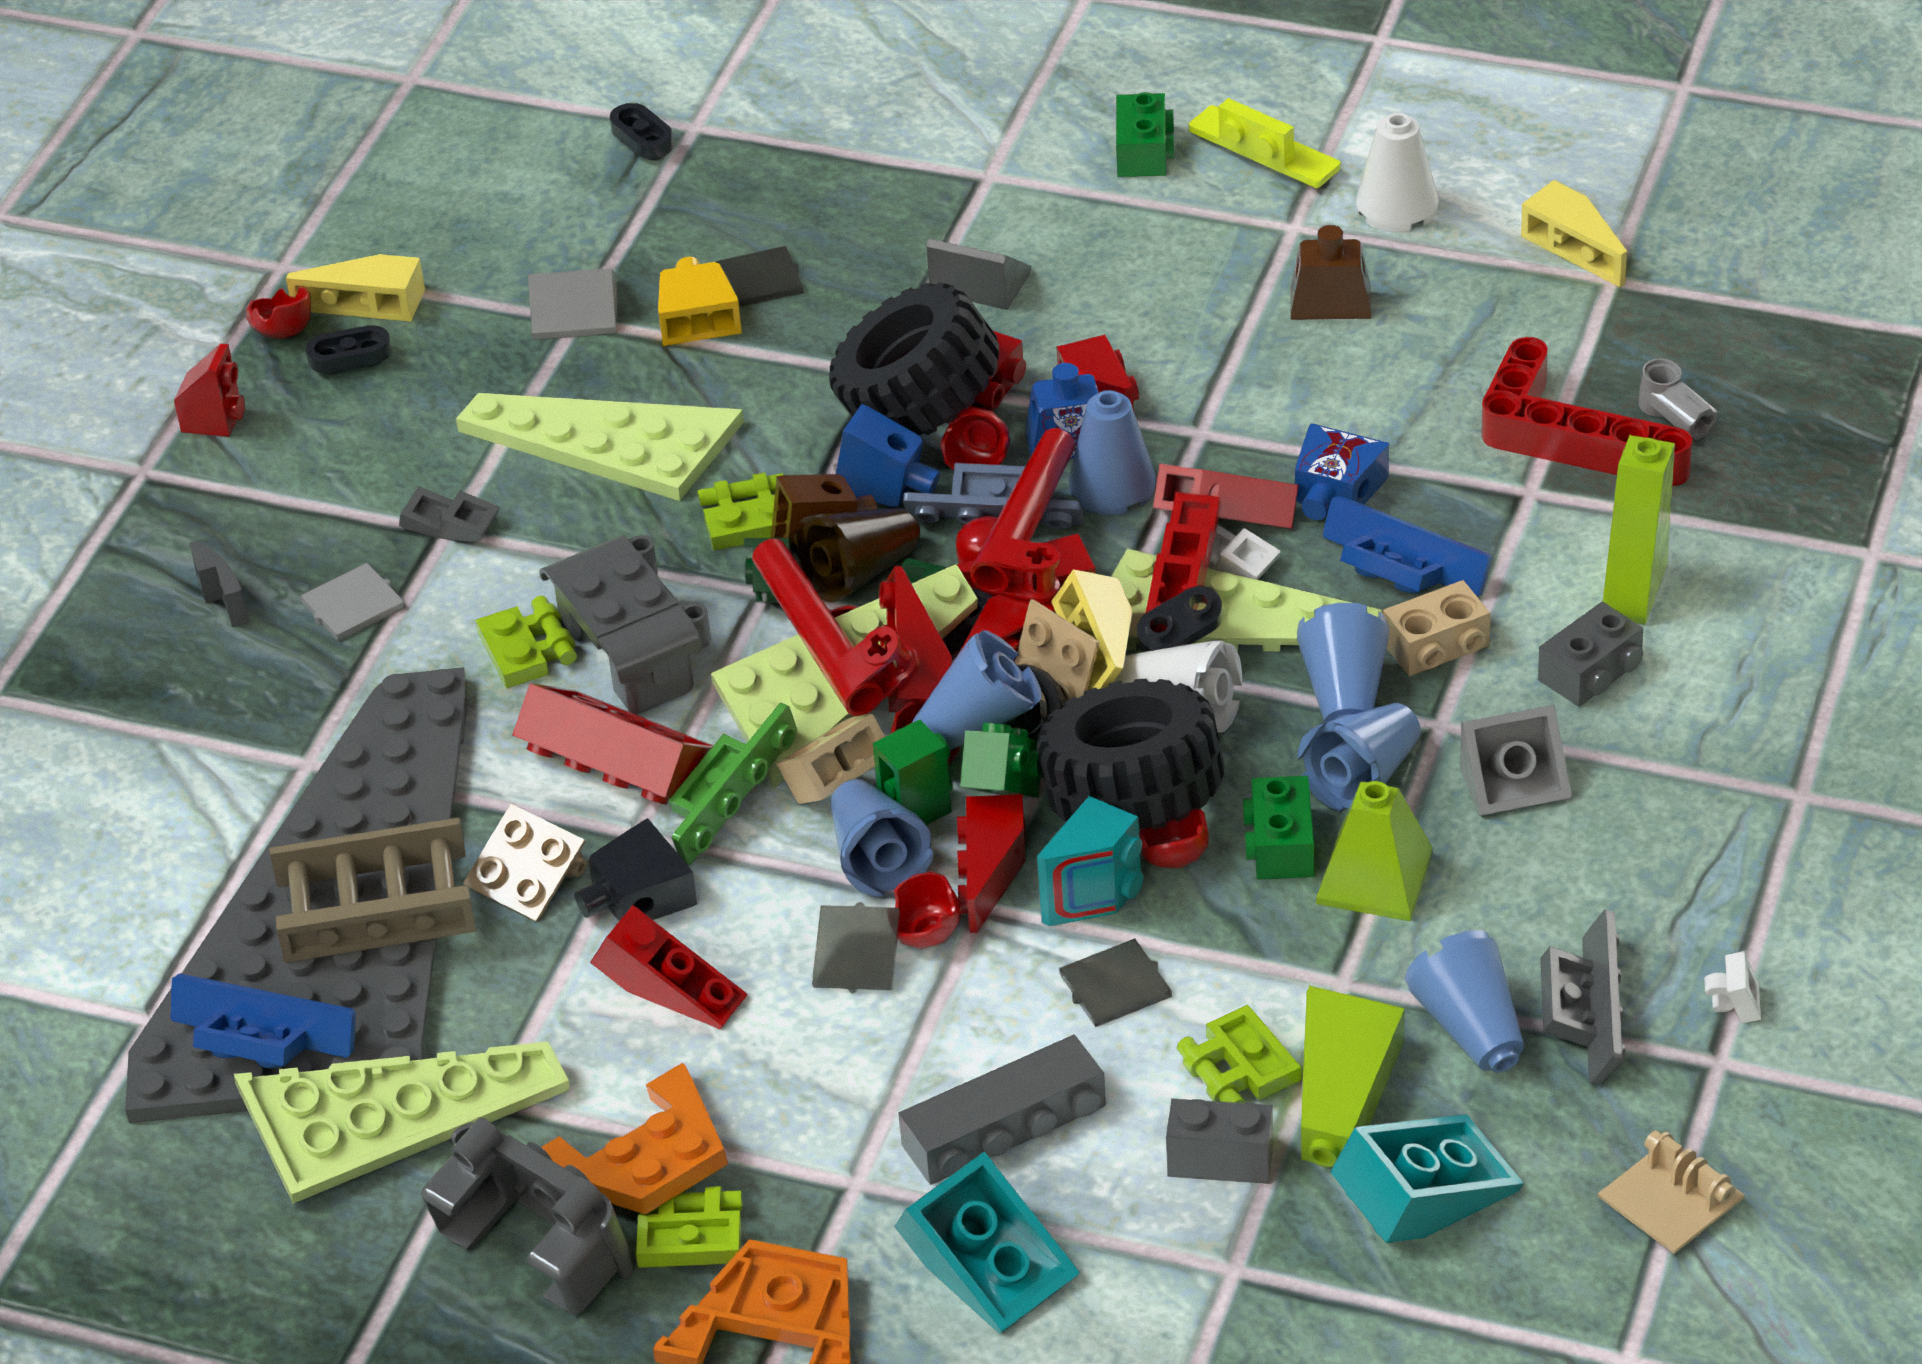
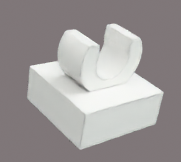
[1704,951,1761,1024]

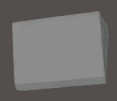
[528,268,617,340]
[1460,705,1572,816]

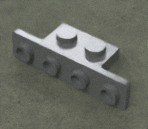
[1540,909,1626,1086]

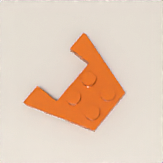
[541,1063,729,1215]
[653,1239,851,1364]

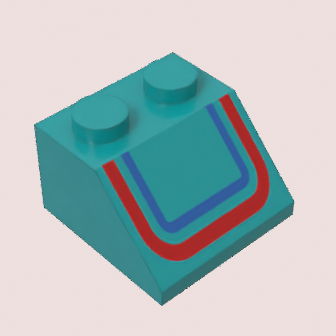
[1037,796,1144,926]

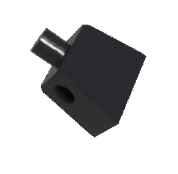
[574,818,697,921]

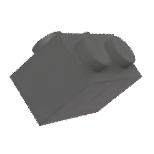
[1538,601,1643,707]
[1166,1098,1274,1184]

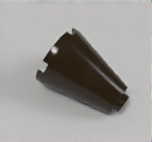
[793,508,921,603]

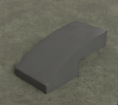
[399,487,500,541]
[189,541,249,627]

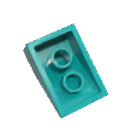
[1330,1114,1524,1243]
[894,1151,1080,1334]

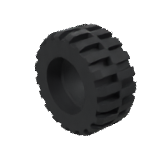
[829,282,999,436]
[1036,678,1225,833]

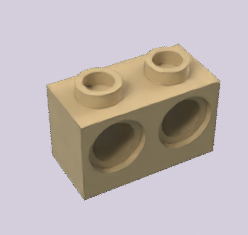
[1383,580,1490,676]
[776,713,885,804]

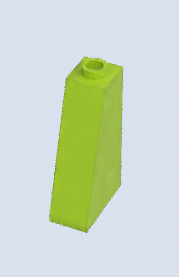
[1603,435,1675,625]
[1301,985,1405,1168]

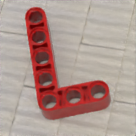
[1481,337,1693,486]

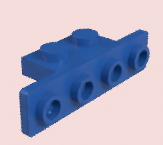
[1323,495,1492,597]
[170,973,356,1068]

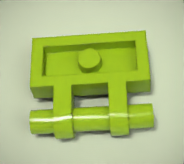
[697,472,784,551]
[475,595,577,689]
[1176,1004,1301,1103]
[636,1186,743,1268]

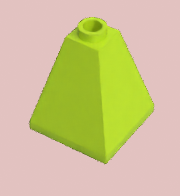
[1316,781,1433,921]

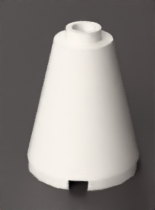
[1356,113,1439,232]
[1113,640,1242,733]

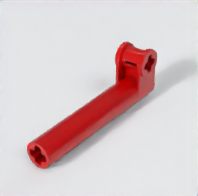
[970,428,1075,604]
[752,538,920,716]

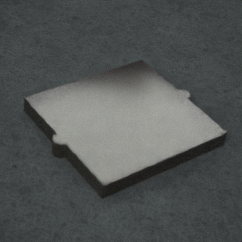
[716,246,803,307]
[812,902,900,994]
[1059,938,1172,1027]

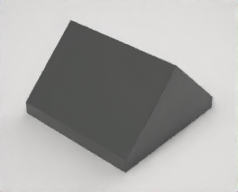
[926,238,1032,310]

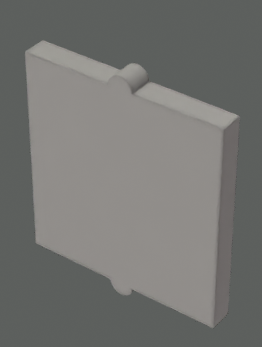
[300,563,405,641]

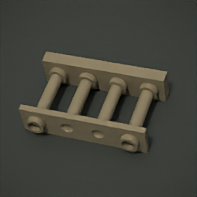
[269,817,476,963]

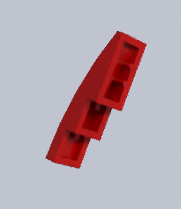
[1145,492,1221,633]

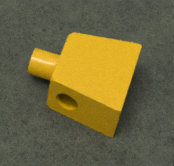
[658,257,742,346]

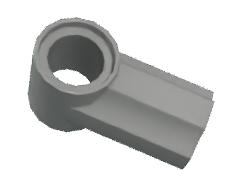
[1638,359,1718,441]

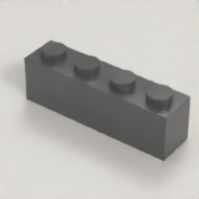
[898,1034,1106,1185]

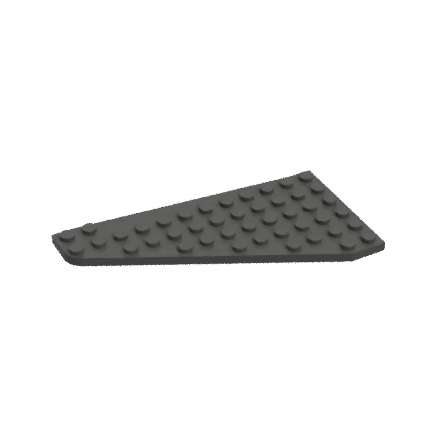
[125,667,467,1123]

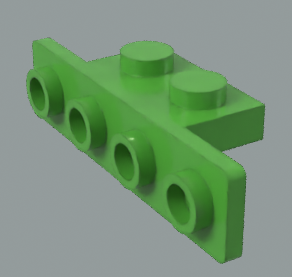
[668,703,798,865]

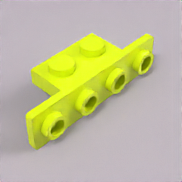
[1188,98,1341,188]

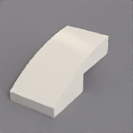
[1208,524,1281,580]

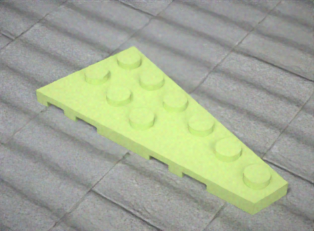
[456,393,744,501]
[1111,549,1382,652]
[711,564,977,789]
[234,1041,569,1204]

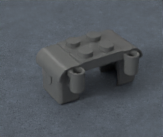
[539,535,711,714]
[421,1117,635,1315]

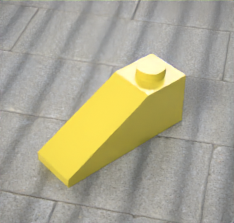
[1521,180,1627,287]
[286,254,425,322]
[1051,569,1132,690]

